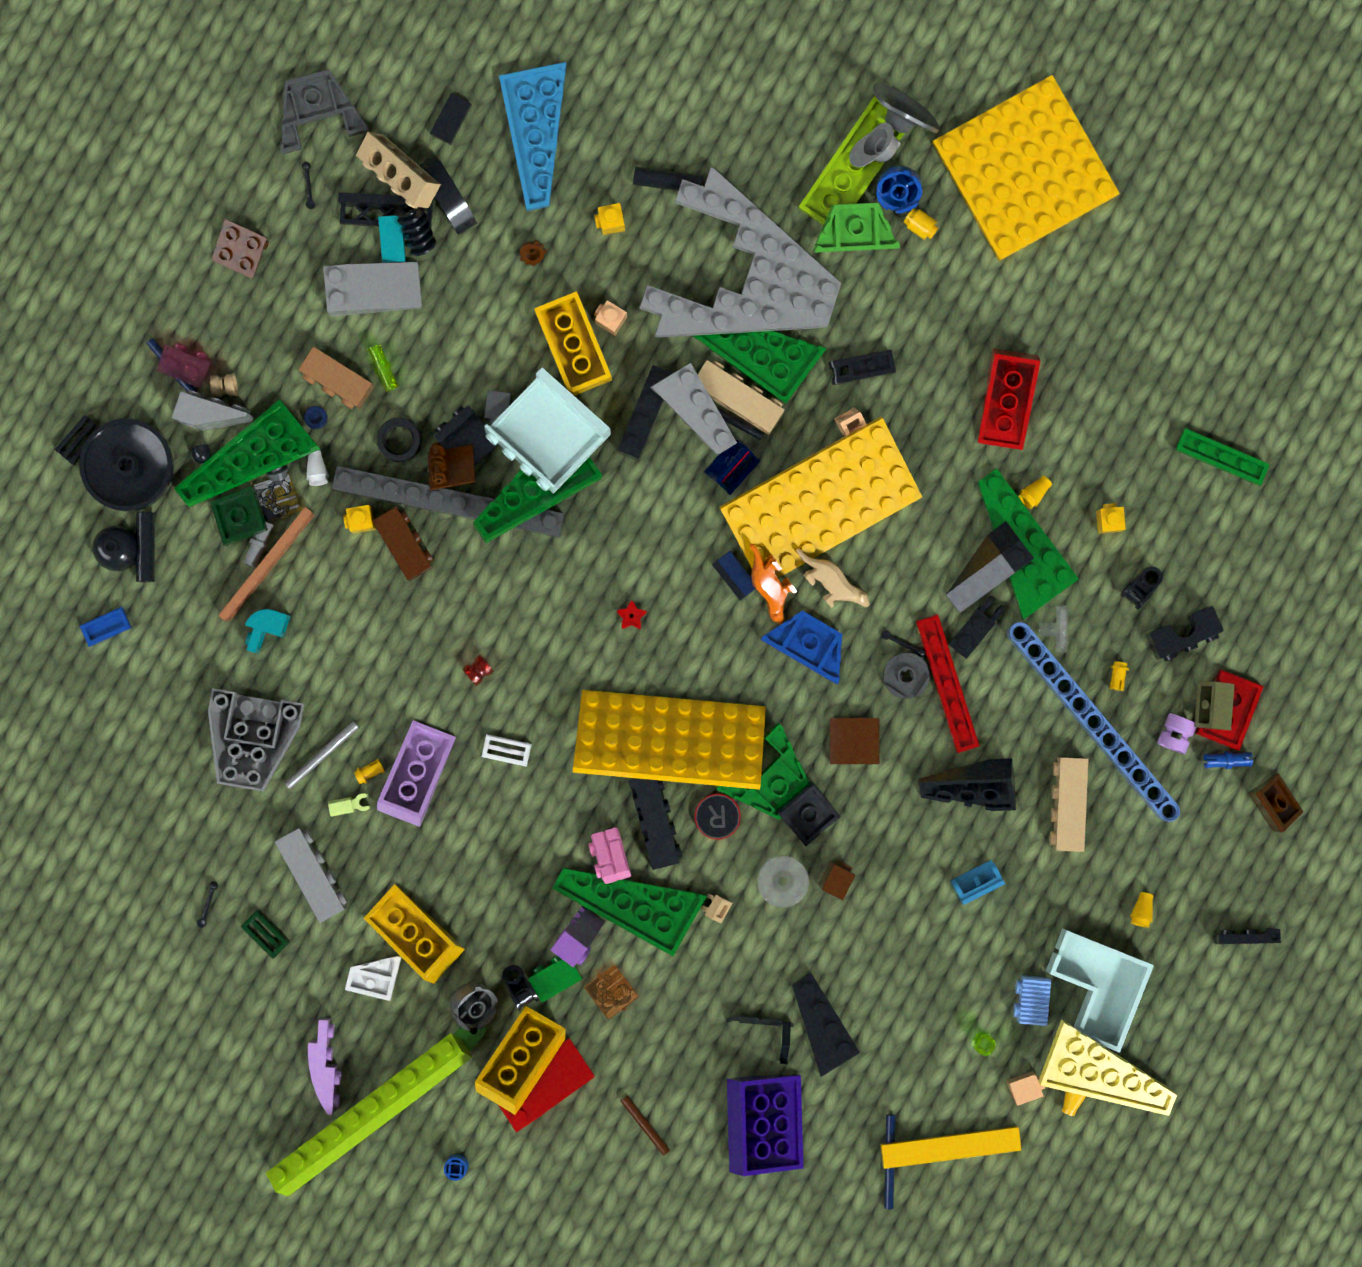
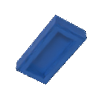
[80,607,132,647]

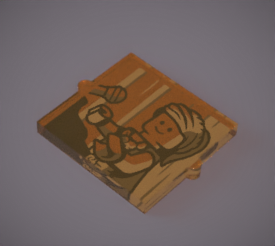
[584,964,639,1020]

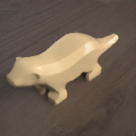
[796,548,870,608]

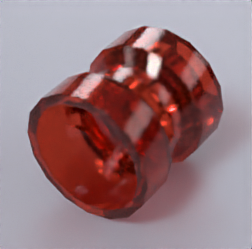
[462,654,495,686]

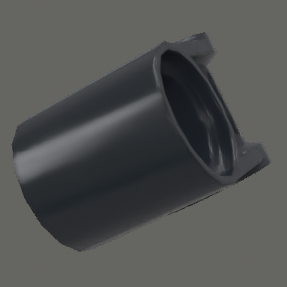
[1120,567,1163,610]
[502,965,539,1011]

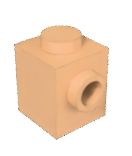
[594,300,627,336]

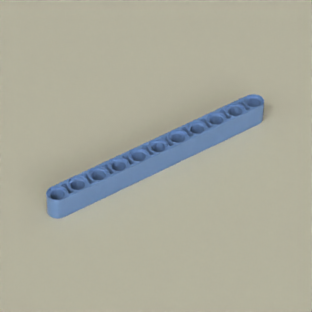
[1007,622,1180,822]

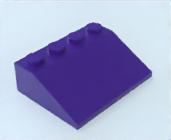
[727,1075,804,1176]

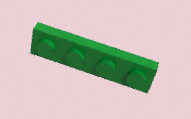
[1175,428,1270,486]

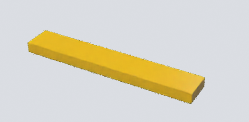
[880,1126,1021,1169]

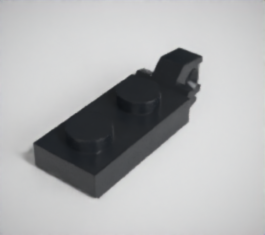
[1213,928,1281,944]

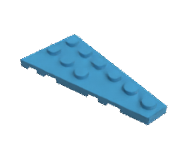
[499,62,567,211]

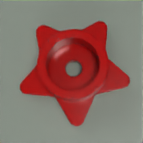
[617,601,647,629]

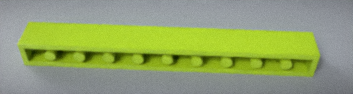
[265,1033,473,1196]

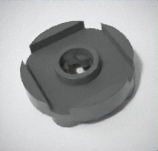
[883,653,929,699]

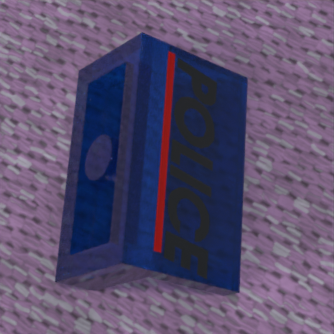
[704,439,760,495]

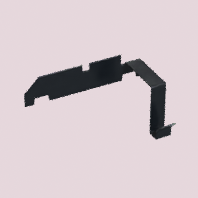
[726,1016,794,1065]

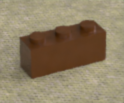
[373,507,434,582]
[818,859,856,900]

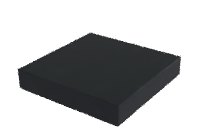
[776,781,841,846]

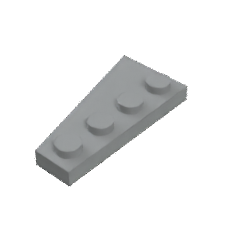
[650,363,737,455]

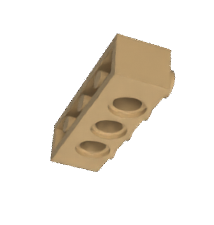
[356,132,441,209]

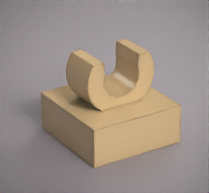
[701,894,733,923]

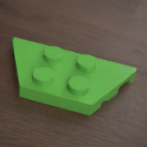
[813,203,900,253]

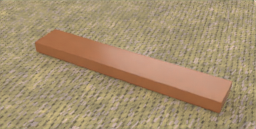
[218,507,315,622]

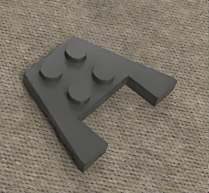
[281,69,369,155]

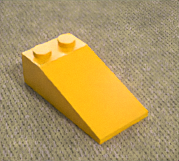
[363,884,465,984]

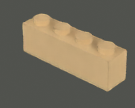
[698,360,784,435]
[1049,757,1088,852]

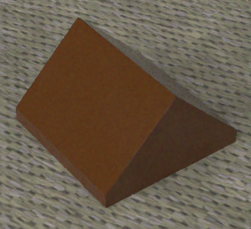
[1248,773,1303,833]

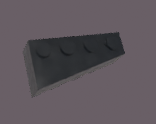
[628,778,683,870]

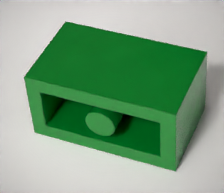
[528,955,583,1003]

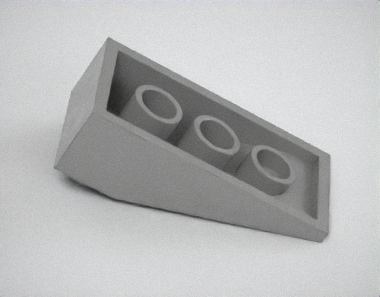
[323,262,422,317]

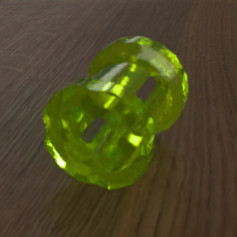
[972,1032,996,1056]

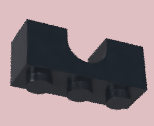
[1145,606,1224,662]

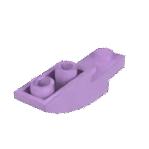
[308,1017,341,1115]

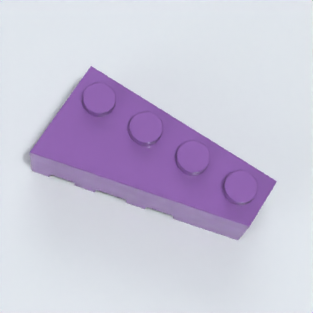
[551,906,605,967]

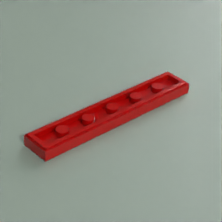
[915,614,979,753]

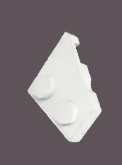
[345,956,401,1001]

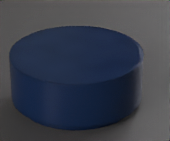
[304,406,328,430]

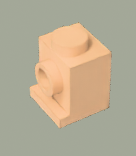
[834,407,866,436]

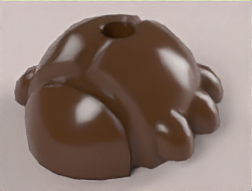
[520,240,547,266]

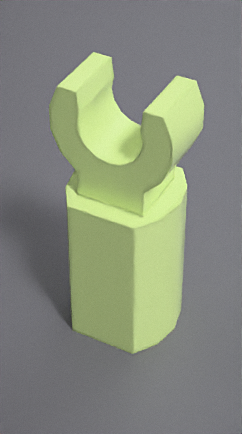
[328,793,370,817]

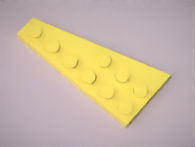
[1038,1019,1177,1116]

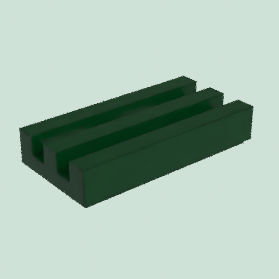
[240,910,290,959]

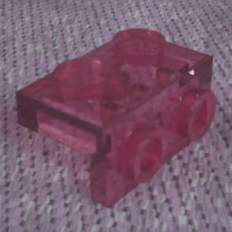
[156,342,213,388]

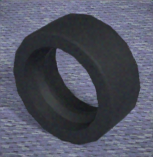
[377,418,422,462]

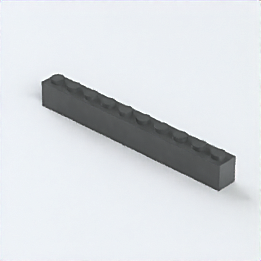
[332,466,565,538]

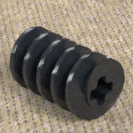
[395,204,436,256]

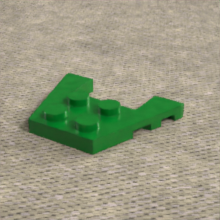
[715,723,809,820]

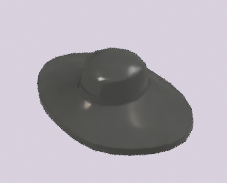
[873,82,940,134]

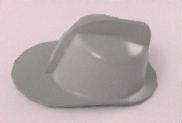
[849,122,901,167]

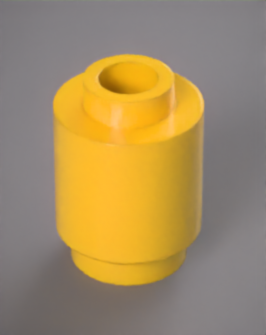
[903,208,938,240]

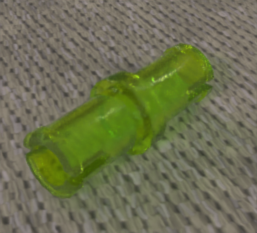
[367,344,399,392]

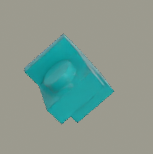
[245,609,291,654]

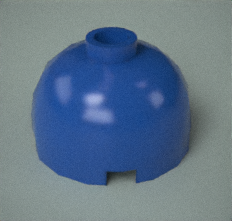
[876,165,923,213]

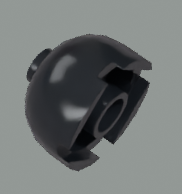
[92,525,137,572]

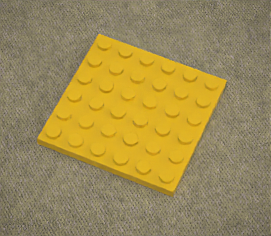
[932,75,1120,261]

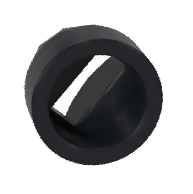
[191,444,211,463]

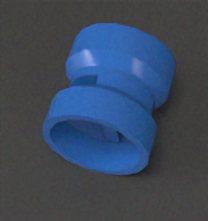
[444,1153,469,1181]

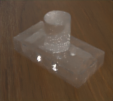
[1039,606,1068,653]

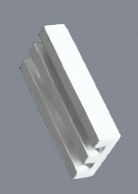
[481,734,532,767]

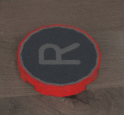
[694,793,741,840]

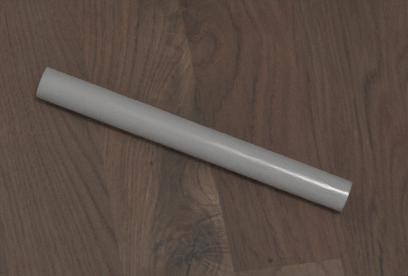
[284,721,360,789]

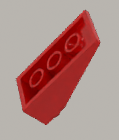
[977,348,1041,450]
[498,1038,595,1133]

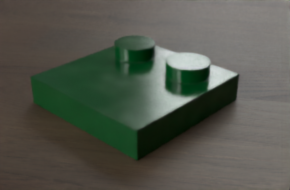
[210,486,268,546]

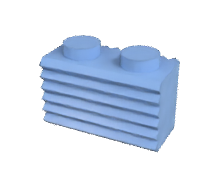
[1013,975,1051,1026]

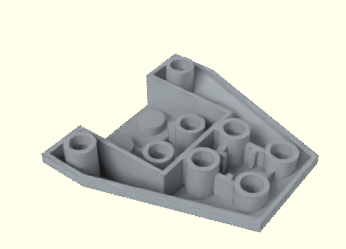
[208,688,305,792]

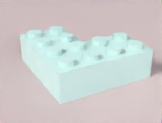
[1046,928,1154,1053]

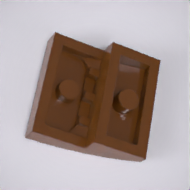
[830,718,880,764]

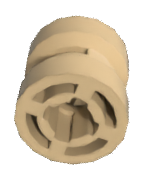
[210,373,238,398]

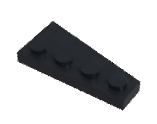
[792,973,860,1077]

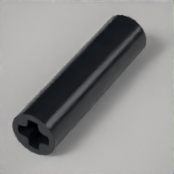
[633,167,703,191]
[136,512,155,582]

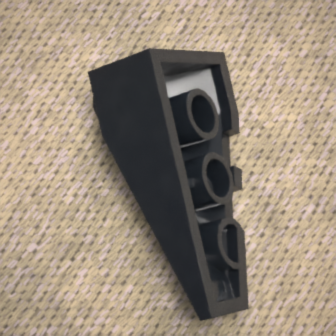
[946,521,1034,613]
[918,758,1016,811]

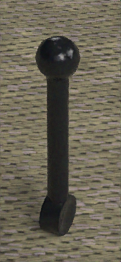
[302,162,316,210]
[882,631,926,657]
[197,881,218,928]

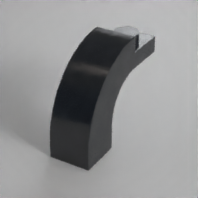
[419,155,477,235]

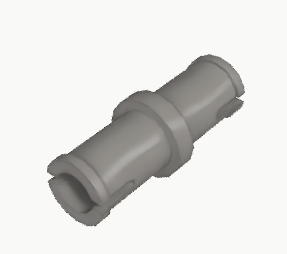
[243,522,274,568]

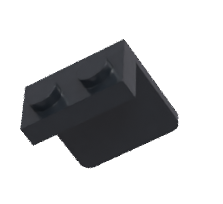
[434,405,498,466]

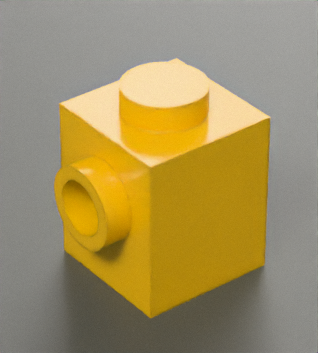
[594,203,625,235]
[1096,503,1126,534]
[343,505,376,534]

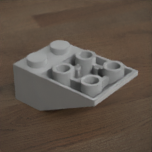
[172,390,255,431]

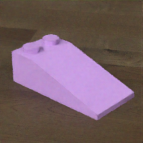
[377,720,456,827]

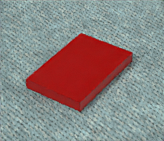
[1195,669,1264,751]

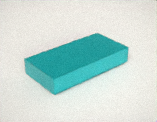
[378,215,406,263]

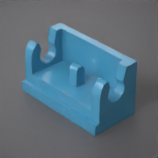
[950,860,1005,905]

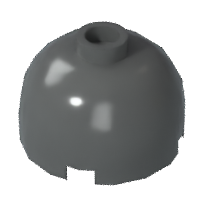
[450,982,498,1031]

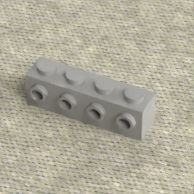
[275,827,348,923]

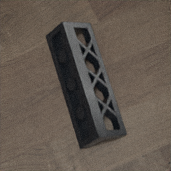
[338,192,433,229]

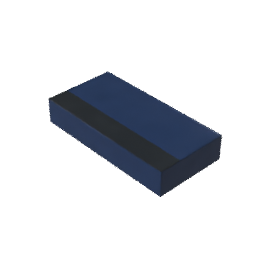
[712,551,755,601]

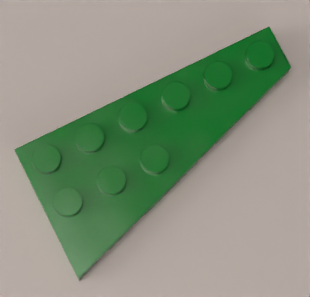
[174,399,320,507]

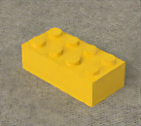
[534,291,612,396]
[475,1006,565,1115]

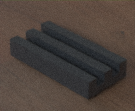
[54,415,99,465]

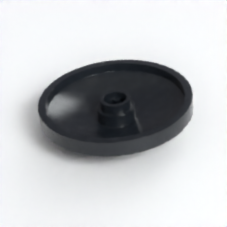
[79,419,174,511]

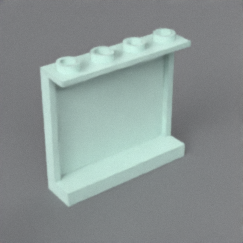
[484,368,611,494]

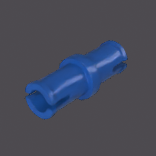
[1203,751,1253,769]

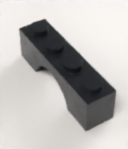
[618,365,672,462]

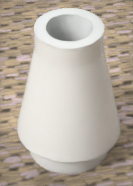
[306,450,329,486]

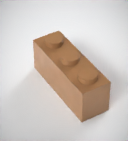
[299,347,375,409]

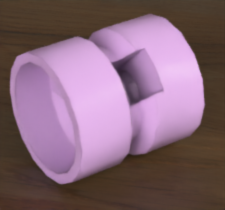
[1157,713,1196,754]

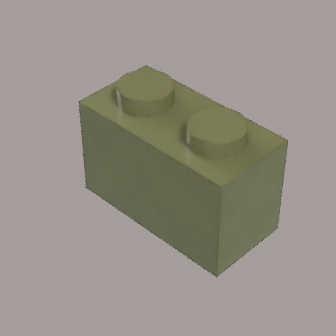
[1194,681,1234,730]

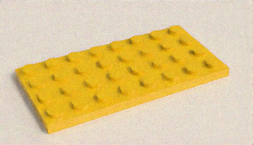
[719,416,922,578]
[573,690,766,790]

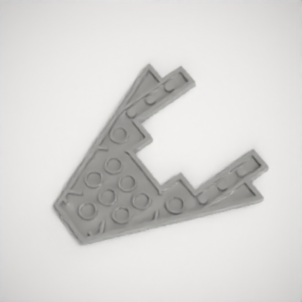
[639,168,841,338]

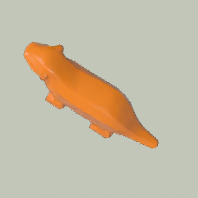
[749,543,797,624]

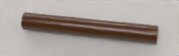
[620,1095,670,1156]

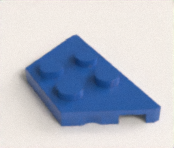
[761,611,842,685]

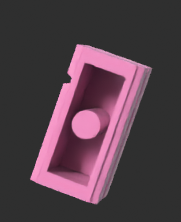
[589,828,631,884]

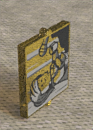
[253,473,302,522]

